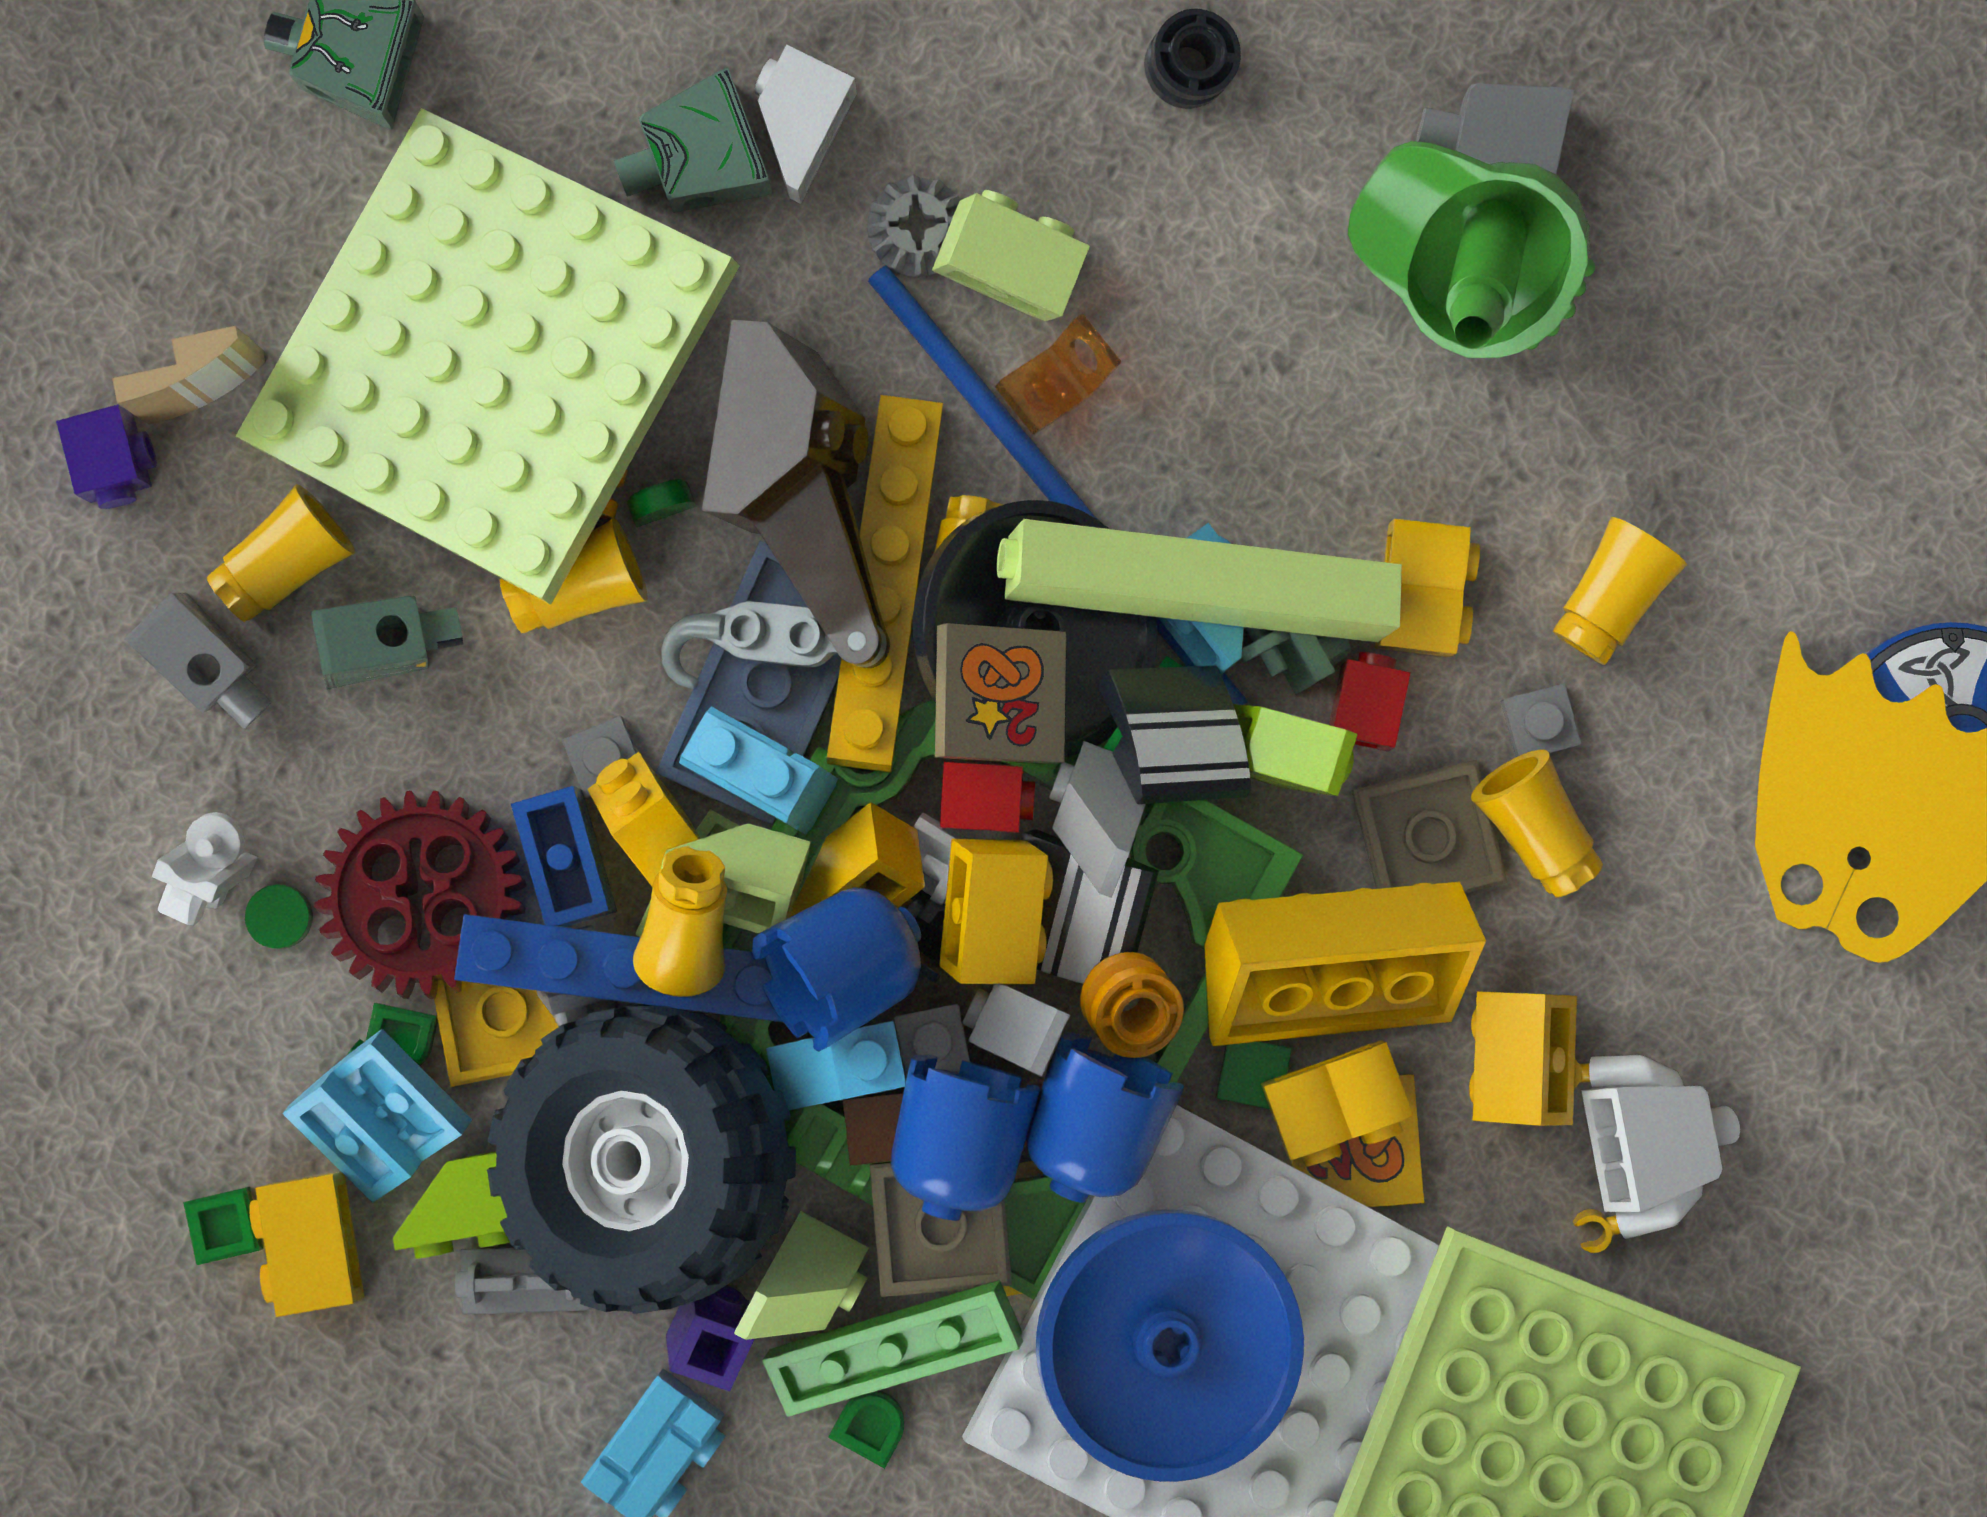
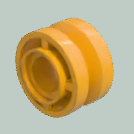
[1080,952,1184,1058]

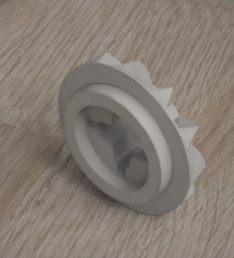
[867,174,960,277]

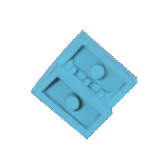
[282,1029,472,1203]

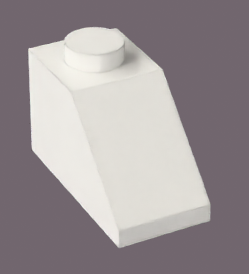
[754,44,857,204]

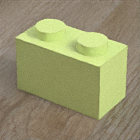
[932,190,1090,321]

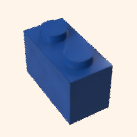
[511,786,617,927]

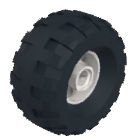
[487,1005,796,1314]

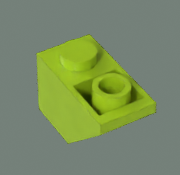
[1233,704,1357,796]
[393,1151,510,1259]

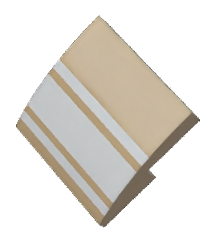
[112,326,265,425]

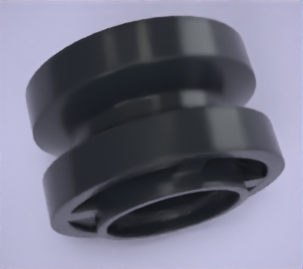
[1144,9,1241,109]

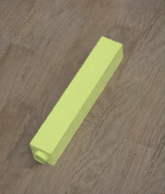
[997,519,1402,642]

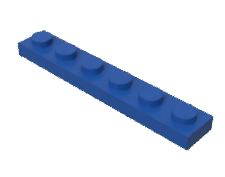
[454,914,784,1023]

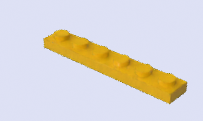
[827,395,943,772]

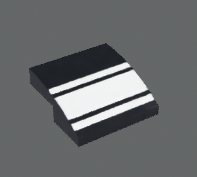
[1098,665,1252,804]
[1022,829,1159,984]

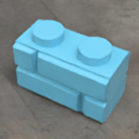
[679,706,838,835]
[581,1369,726,1517]

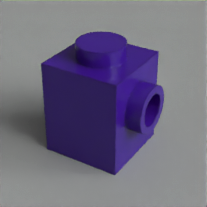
[56,404,157,509]
[666,1285,755,1392]

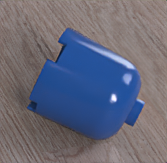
[752,887,921,1052]
[1026,1033,1184,1203]
[891,1055,1041,1221]

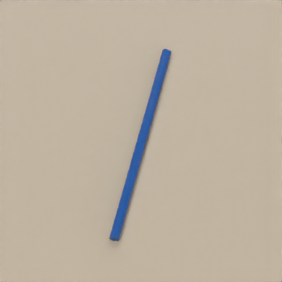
[868,265,1248,705]

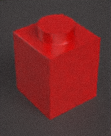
[1329,652,1411,752]
[940,762,1036,833]

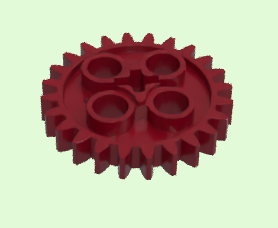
[314,791,527,999]

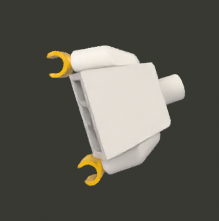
[1573,1055,1740,1253]

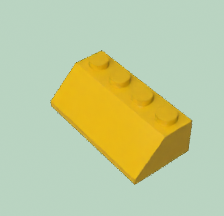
[1204,881,1486,1046]

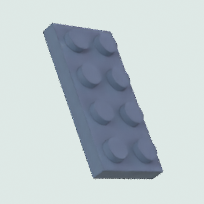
[655,541,841,825]

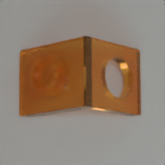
[995,314,1121,435]

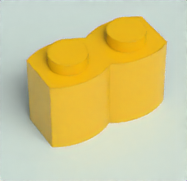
[1375,519,1480,657]
[1261,1040,1413,1166]

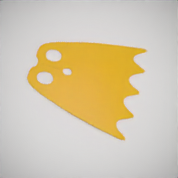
[1755,631,1987,963]

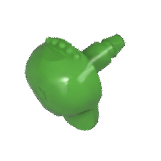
[1348,141,1595,359]

